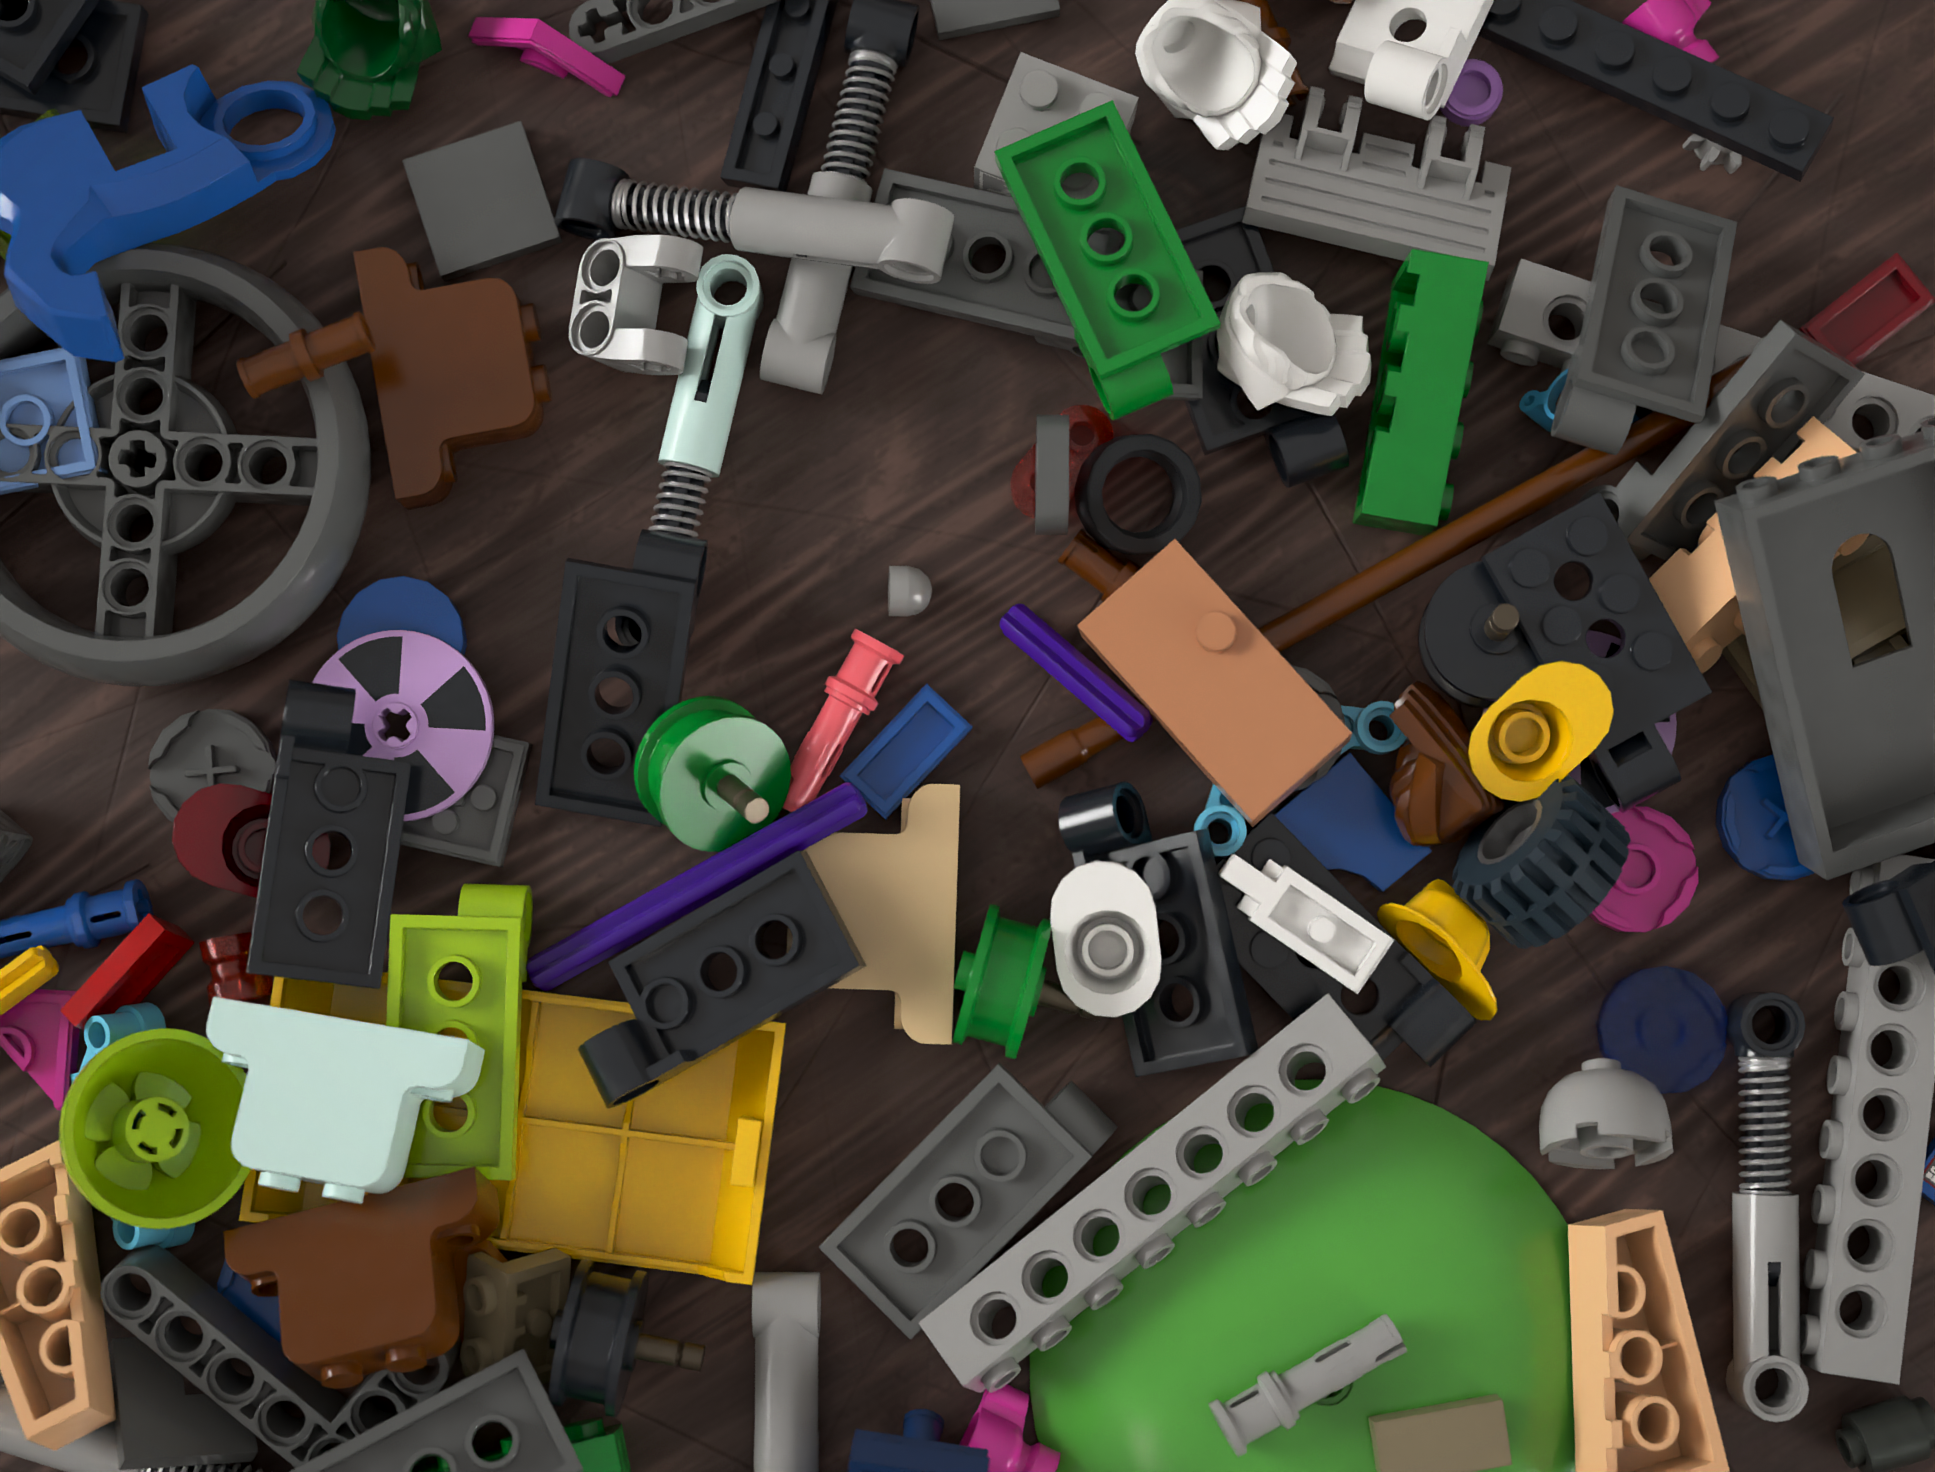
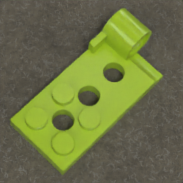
[386,884,533,1181]

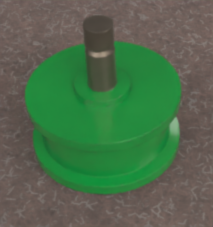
[634,696,791,852]
[952,904,1102,1060]

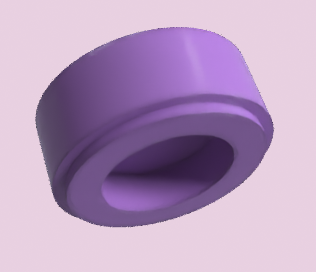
[1440,59,1503,126]

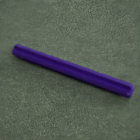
[526,782,868,991]

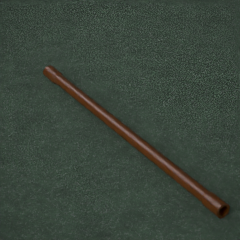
[1020,354,1751,789]

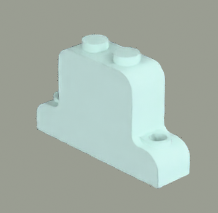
[206,997,485,1204]

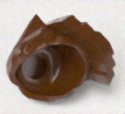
[1389,681,1505,847]

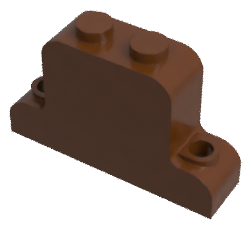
[353,247,552,510]
[224,1166,500,1389]

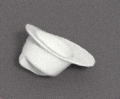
[1050,861,1161,1017]

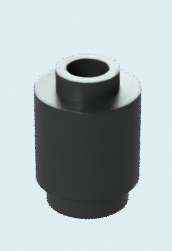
[1835,1395,1935,1472]

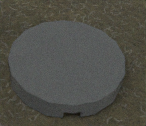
[148,709,277,822]

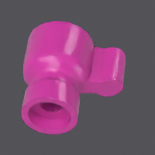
[1621,0,1719,63]
[959,1384,1061,1472]

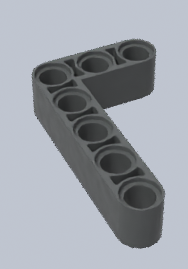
[100,1245,462,1468]

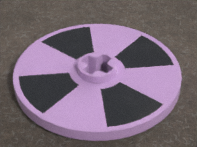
[312,630,494,822]

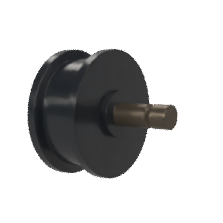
[1418,561,1540,709]
[549,1259,706,1418]

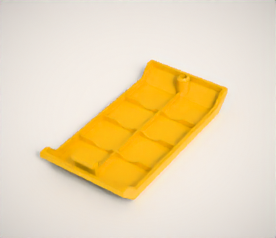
[239,972,787,1285]

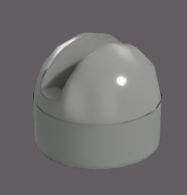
[888,566,932,617]

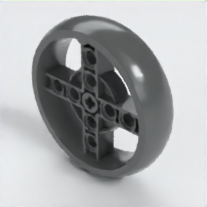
[0,243,371,687]

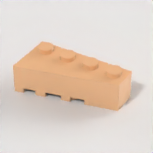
[1649,416,1869,673]
[0,1140,117,1451]
[1568,1209,1730,1472]

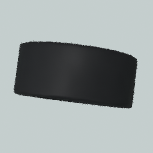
[1074,434,1202,555]

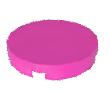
[1589,806,1698,932]

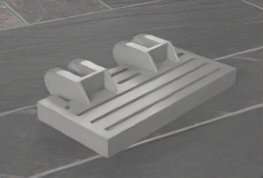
[1242,86,1511,281]

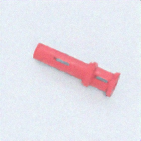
[782,629,905,812]

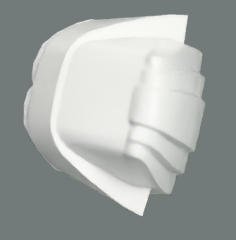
[1135,0,1297,150]
[1217,272,1372,416]

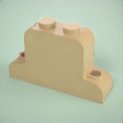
[787,784,960,1045]

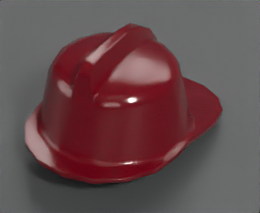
[172,783,331,898]

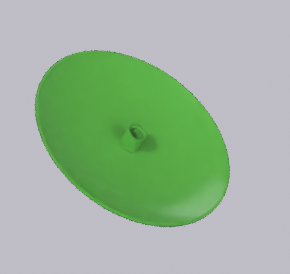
[1029,1079,1575,1472]

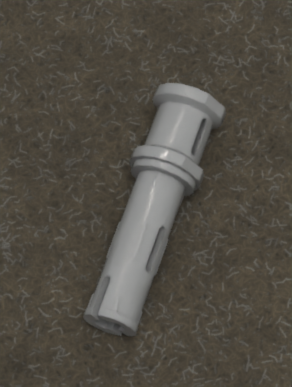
[1208,1314,1407,1458]

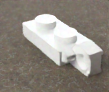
[1218,854,1394,994]

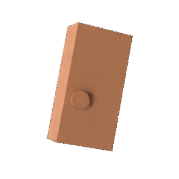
[1077,539,1352,827]

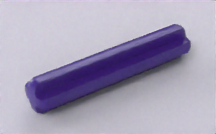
[999,603,1153,742]

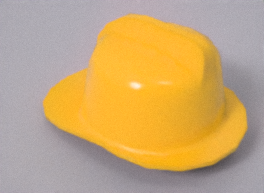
[1468,661,1614,802]
[1377,879,1497,1020]

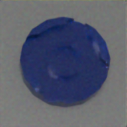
[1596,966,1728,1094]

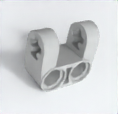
[569,235,703,375]

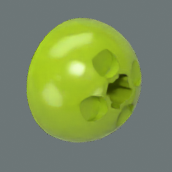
[59,1029,251,1229]

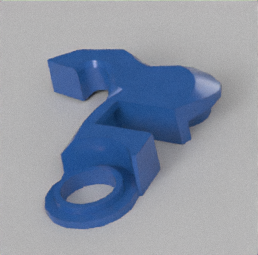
[0,64,336,362]

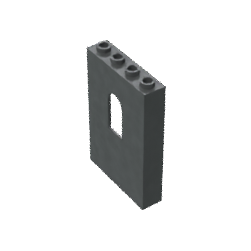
[1714,417,1935,880]

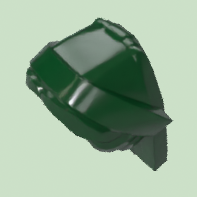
[297,0,442,120]

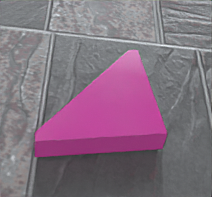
[468,17,625,97]
[0,989,80,1110]

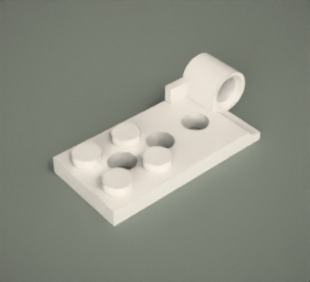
[1329,0,1494,120]

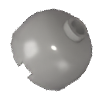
[1539,1058,1673,1169]

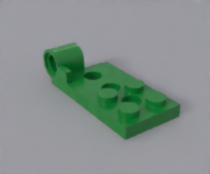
[994,100,1221,421]

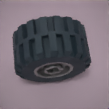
[1452,774,1630,949]

